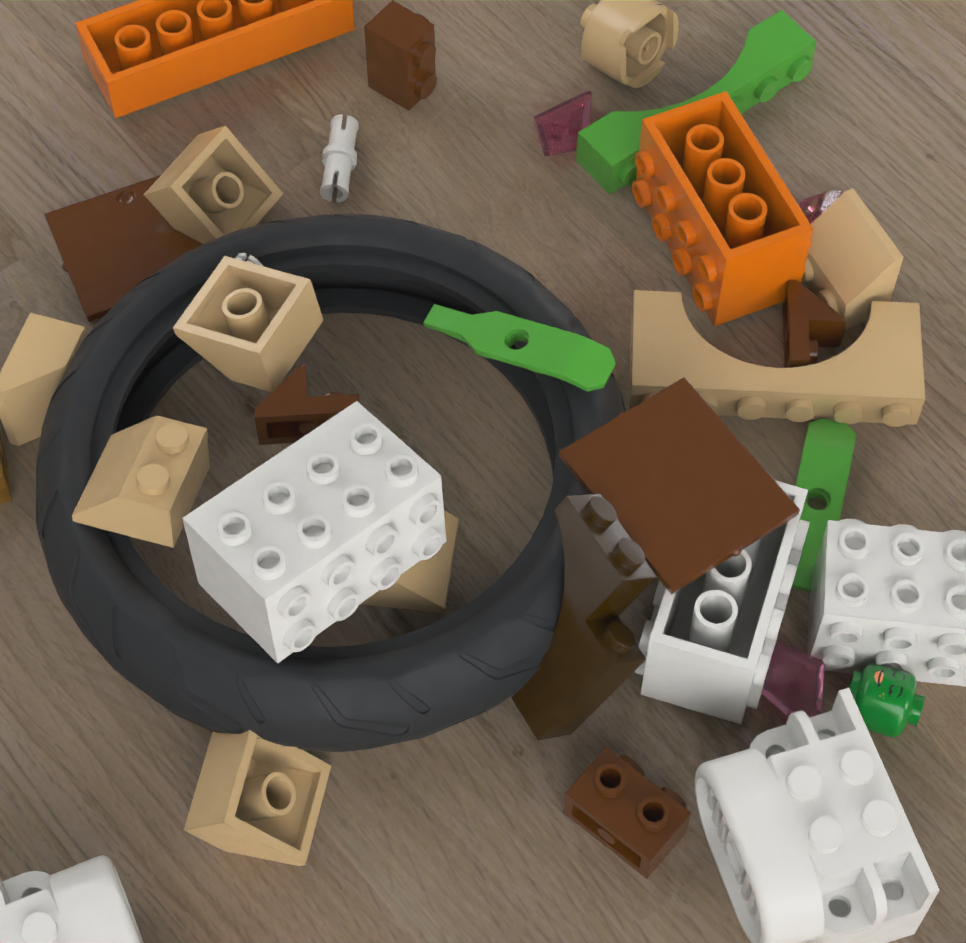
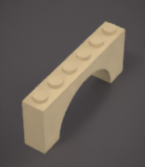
[629,290,925,427]

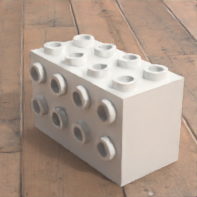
[182,401,447,663]
[635,481,810,725]
[806,519,966,687]

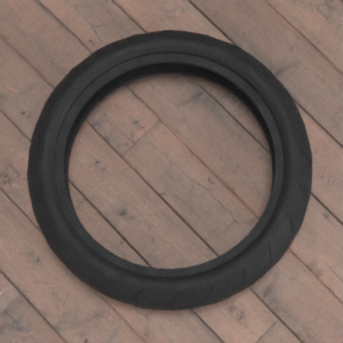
[36,214,626,752]

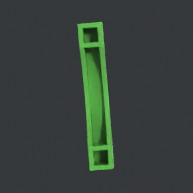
[576,10,816,195]

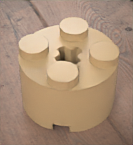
[580,0,679,88]

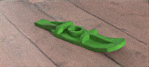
[423,304,616,392]
[791,418,857,592]

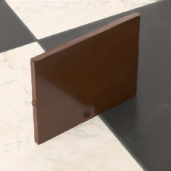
[44,175,202,322]
[559,377,800,595]

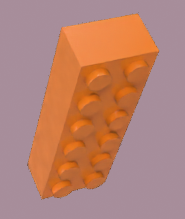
[75,0,355,119]

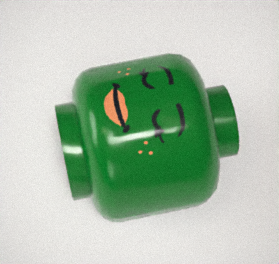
[848,662,925,738]

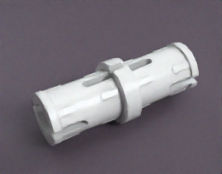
[320,114,359,203]

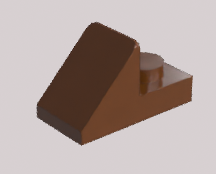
[782,280,846,368]
[254,364,360,445]

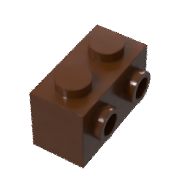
[364,0,437,111]
[563,747,691,879]

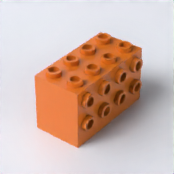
[632,91,813,326]

